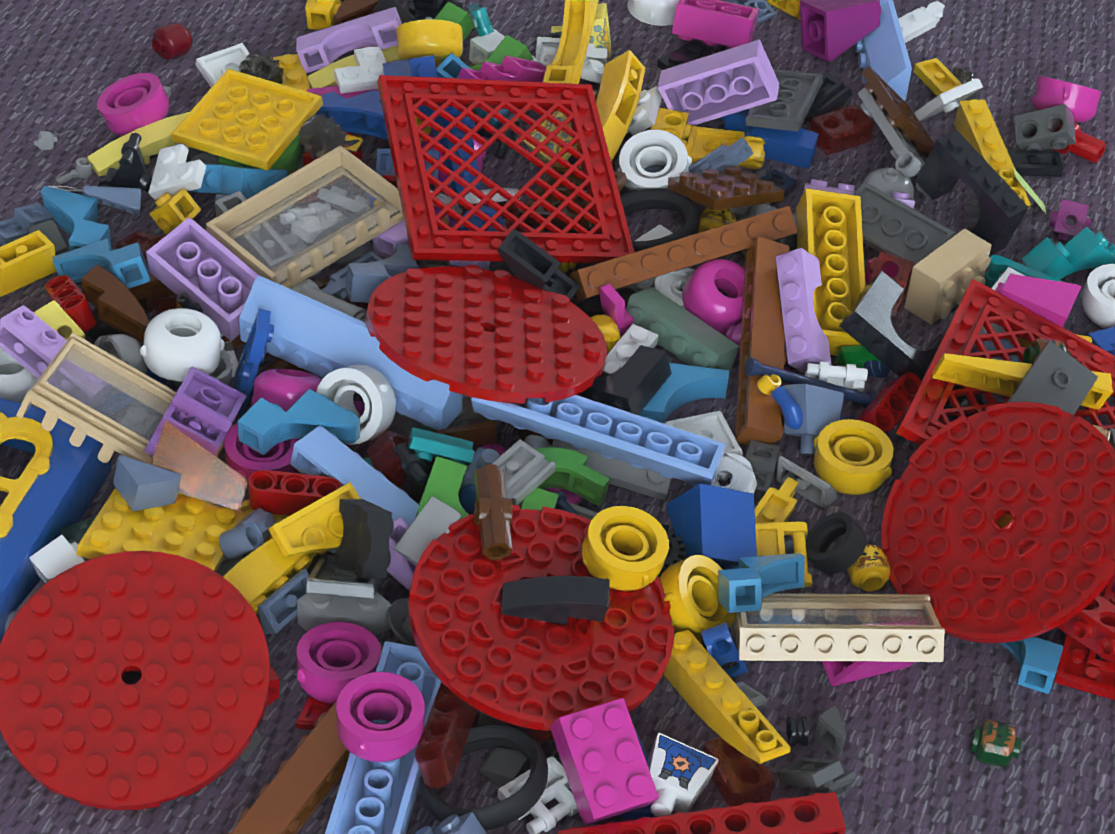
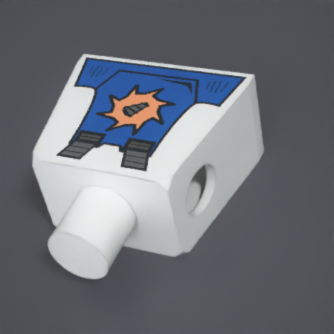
[647,733,719,817]

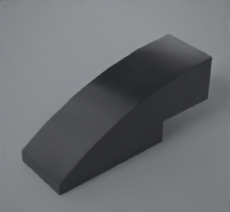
[497,229,580,300]
[500,576,610,625]

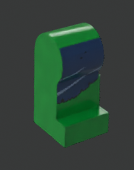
[835,345,890,378]

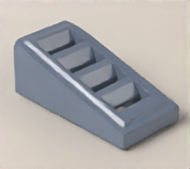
[83,185,141,215]

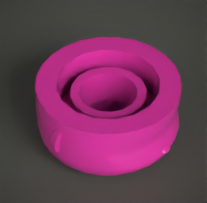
[97,73,170,136]
[1031,76,1102,123]
[682,258,745,334]
[250,369,322,412]
[224,422,300,490]
[296,622,382,704]
[336,672,425,762]

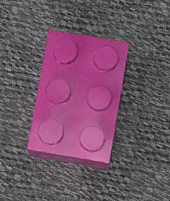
[672,0,759,49]
[550,698,659,827]

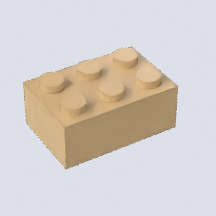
[904,228,992,325]

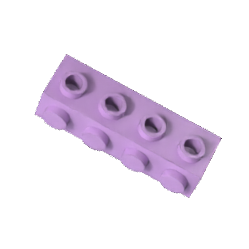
[0,305,112,409]

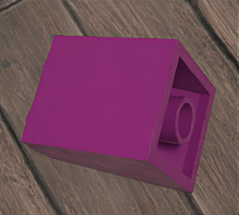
[800,0,881,62]

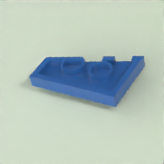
[234,309,274,415]

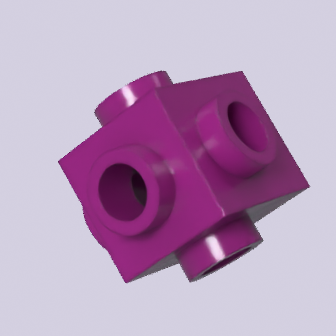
[1049,199,1091,242]

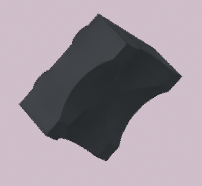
[334,499,394,578]

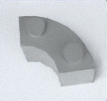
[297,592,391,636]

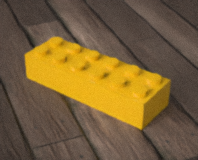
[796,189,865,356]

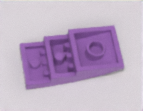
[144,367,246,481]

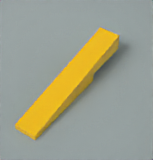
[932,353,1113,410]

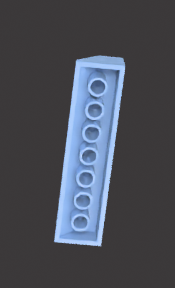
[854,0,912,101]
[239,276,462,430]
[471,395,726,487]
[325,641,448,834]

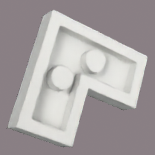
[334,46,386,94]
[149,144,206,200]

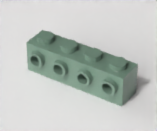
[626,287,740,370]

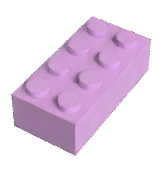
[658,39,779,126]
[146,217,259,341]

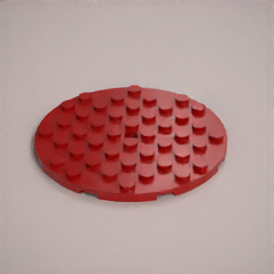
[366,265,607,404]
[881,402,1115,643]
[408,505,674,731]
[0,551,271,810]

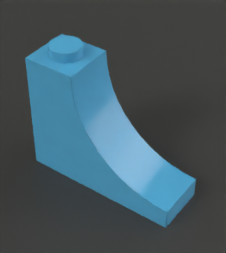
[639,363,729,424]

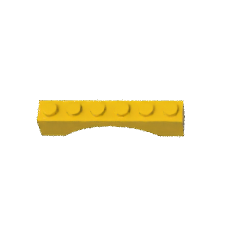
[543,0,599,84]

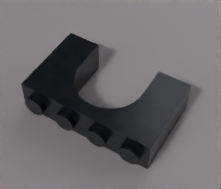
[916,130,1029,256]
[839,271,947,381]
[577,345,672,415]

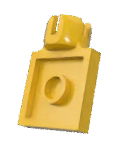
[686,126,766,169]

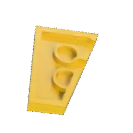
[268,482,360,557]

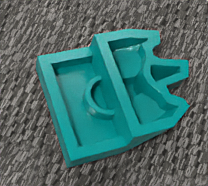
[407,427,475,466]

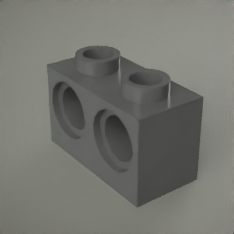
[1014,104,1076,151]

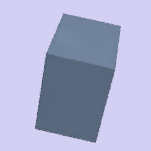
[113,455,182,511]

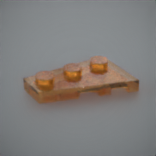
[151,420,249,511]

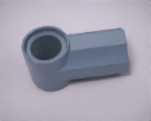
[219,508,275,559]

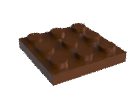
[862,66,935,155]
[668,166,784,210]
[516,167,628,228]

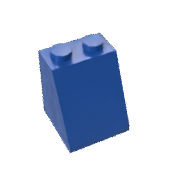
[667,483,757,570]

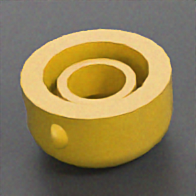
[396,20,463,68]
[813,419,894,495]
[582,506,669,591]
[659,555,735,643]

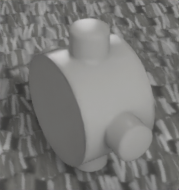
[34,131,58,150]

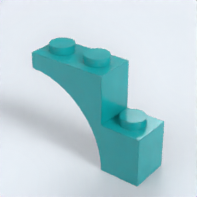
[1022,227,1115,280]

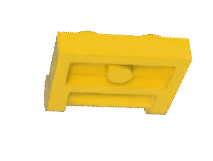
[755,522,813,587]

